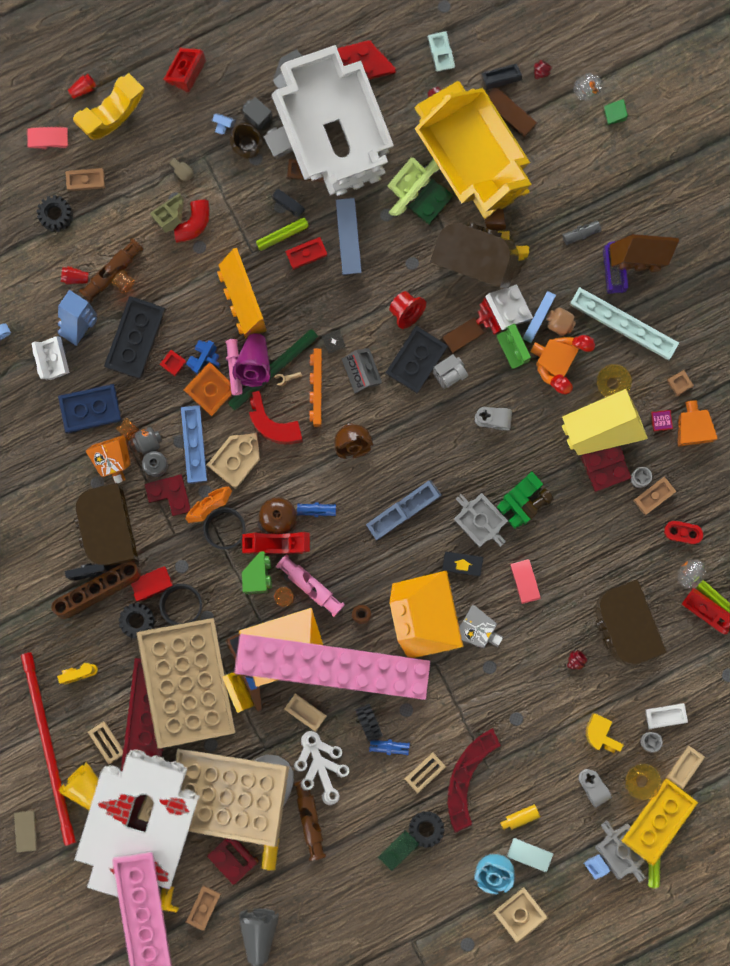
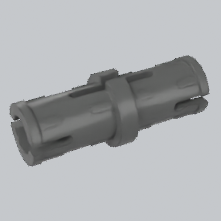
[562,220,602,245]

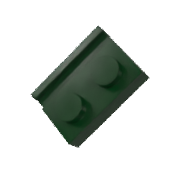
[408,179,453,225]

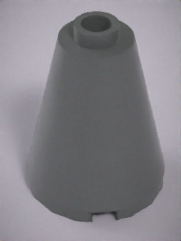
[239,908,279,966]

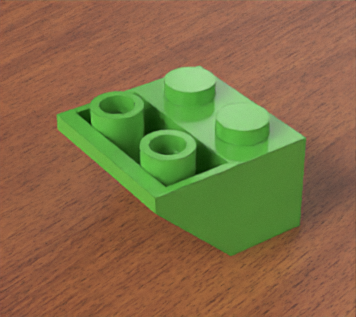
[242,551,272,595]

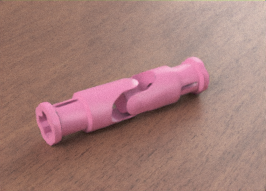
[276,554,345,617]

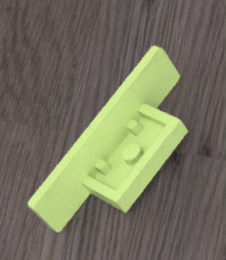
[387,158,440,216]

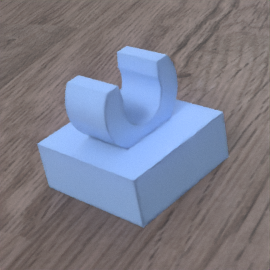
[212,114,236,134]
[584,854,610,879]

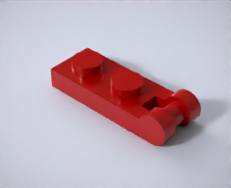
[682,587,730,635]

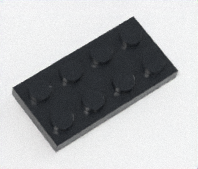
[104,296,166,380]

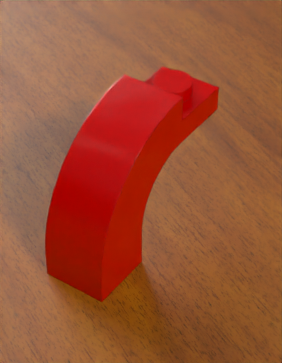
[249,391,303,445]
[242,532,310,555]

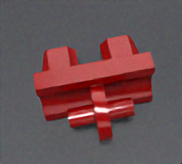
[476,298,502,335]

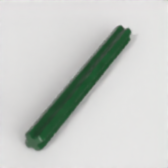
[228,329,318,410]

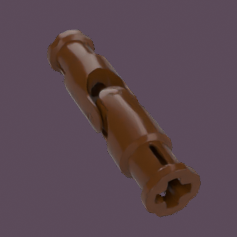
[79,238,144,303]
[293,781,326,861]

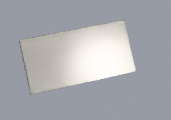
[645,703,688,729]

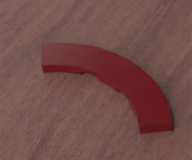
[448,728,501,833]

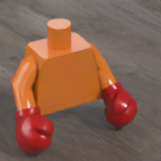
[530,335,595,395]

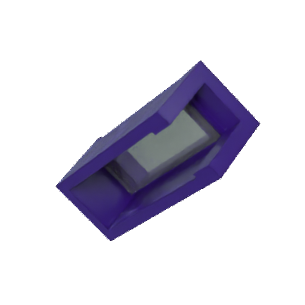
[603,242,628,294]

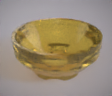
[596,364,632,397]
[625,764,661,800]

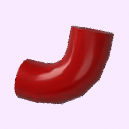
[174,200,210,243]

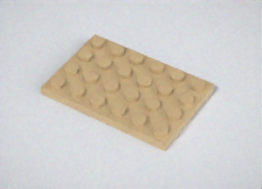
[137,618,235,749]
[175,749,289,846]

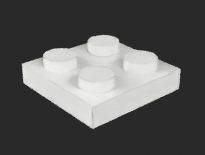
[485,285,533,330]

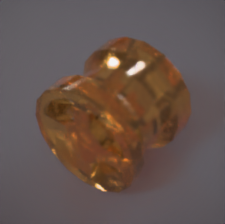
[111,270,135,294]
[115,417,140,441]
[274,587,294,607]

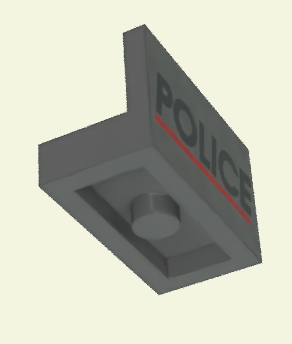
[342,348,382,393]

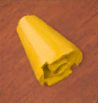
[59,762,99,811]

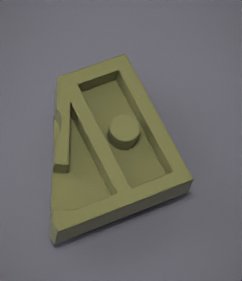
[150,193,184,233]

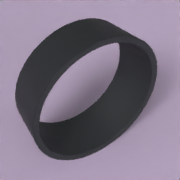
[203,507,245,549]
[160,584,202,625]

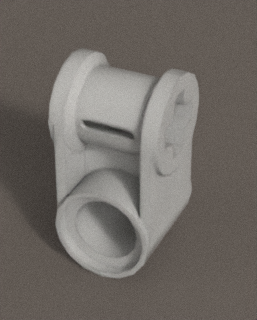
[474,407,512,430]
[579,769,612,808]

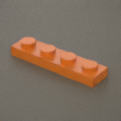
[310,349,322,427]

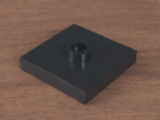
[65,563,109,581]

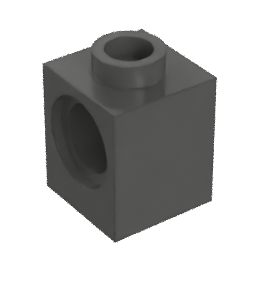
[242,97,273,130]

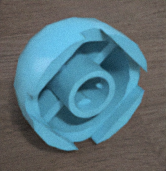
[475,854,515,894]

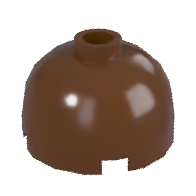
[334,423,374,459]
[259,497,297,534]

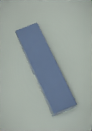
[336,198,361,275]
[366,480,442,540]

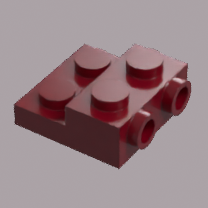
[581,446,631,492]

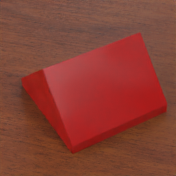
[163,48,206,93]

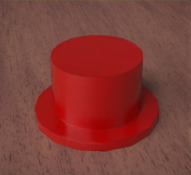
[389,291,426,329]

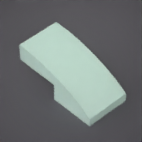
[428,31,455,72]
[507,838,553,872]

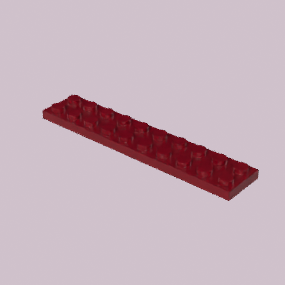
[121,658,164,833]

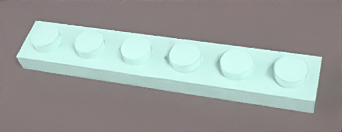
[570,287,679,360]

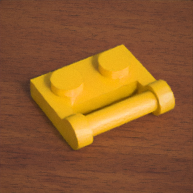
[57,663,98,684]

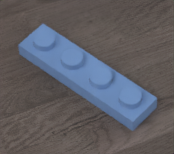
[181,405,207,484]

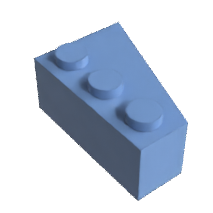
[58,290,97,346]

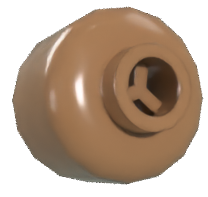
[546,307,576,336]

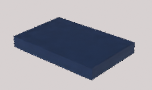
[58,384,122,434]

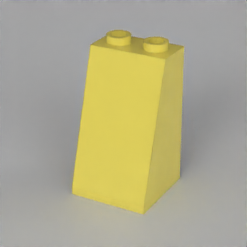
[562,389,648,455]

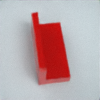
[131,566,173,602]

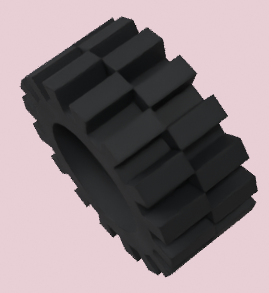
[37,195,73,232]
[118,603,155,639]
[355,704,383,742]
[409,811,444,848]

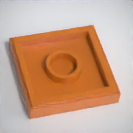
[184,362,232,416]

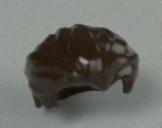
[230,123,263,159]

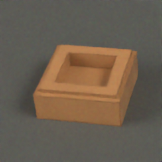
[667,370,694,397]

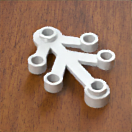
[294,731,349,805]

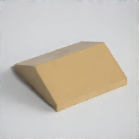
[493,887,548,943]

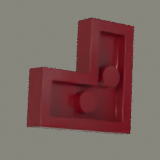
[145,474,191,517]

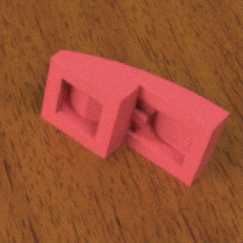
[27,127,68,149]
[511,559,541,604]

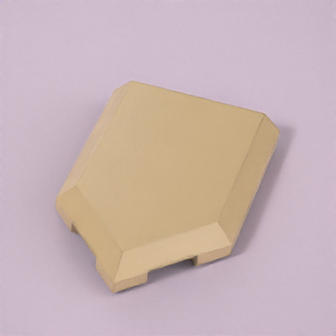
[206,433,260,489]

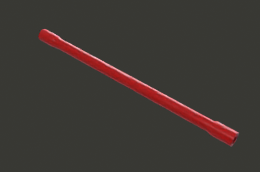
[20,652,76,846]

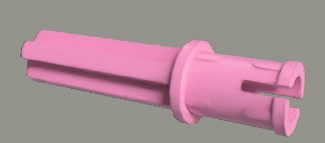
[226,339,243,395]

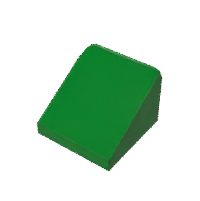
[604,99,628,124]

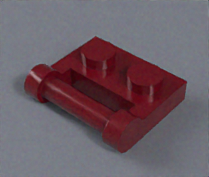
[207,838,259,886]

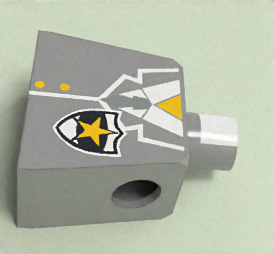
[459,604,503,648]

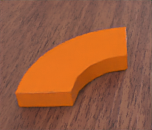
[185,486,232,523]

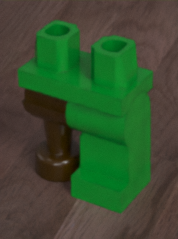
[497,472,554,529]

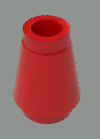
[68,74,97,99]
[61,266,89,285]

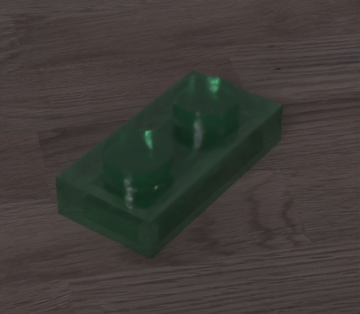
[378,830,419,871]

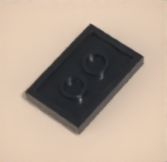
[385,326,448,394]

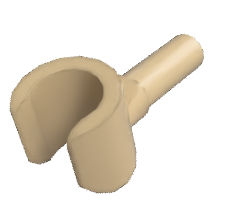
[274,372,302,386]

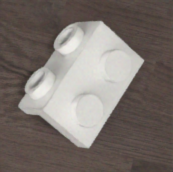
[32,336,69,380]

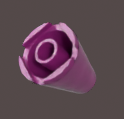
[232,333,271,387]

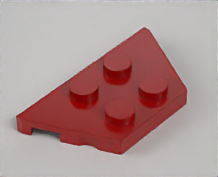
[337,40,396,80]

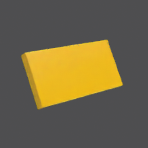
[621,778,698,866]

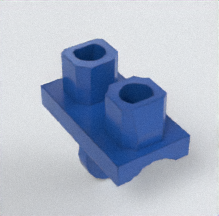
[186,340,221,375]

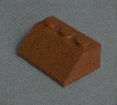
[609,234,679,272]

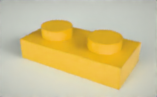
[222,672,254,713]

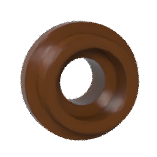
[352,605,371,624]

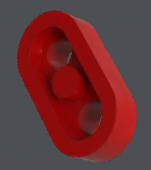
[664,521,703,545]

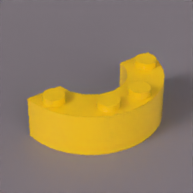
[73,73,144,140]

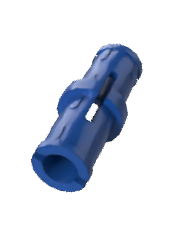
[297,502,336,517]
[369,739,409,755]

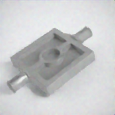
[453,493,508,548]
[595,821,646,882]

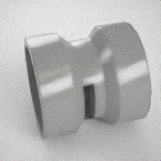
[631,467,652,488]
[640,732,662,752]

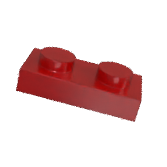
[285,237,328,270]

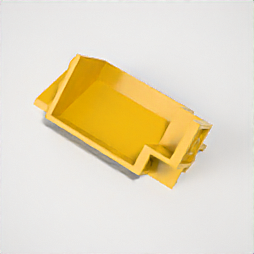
[414,81,532,219]

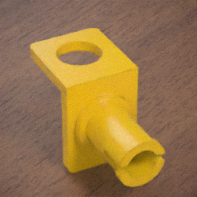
[160,886,179,912]

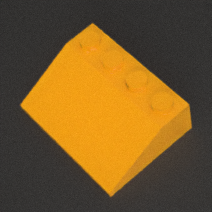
[217,248,267,339]

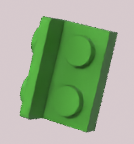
[497,323,531,369]

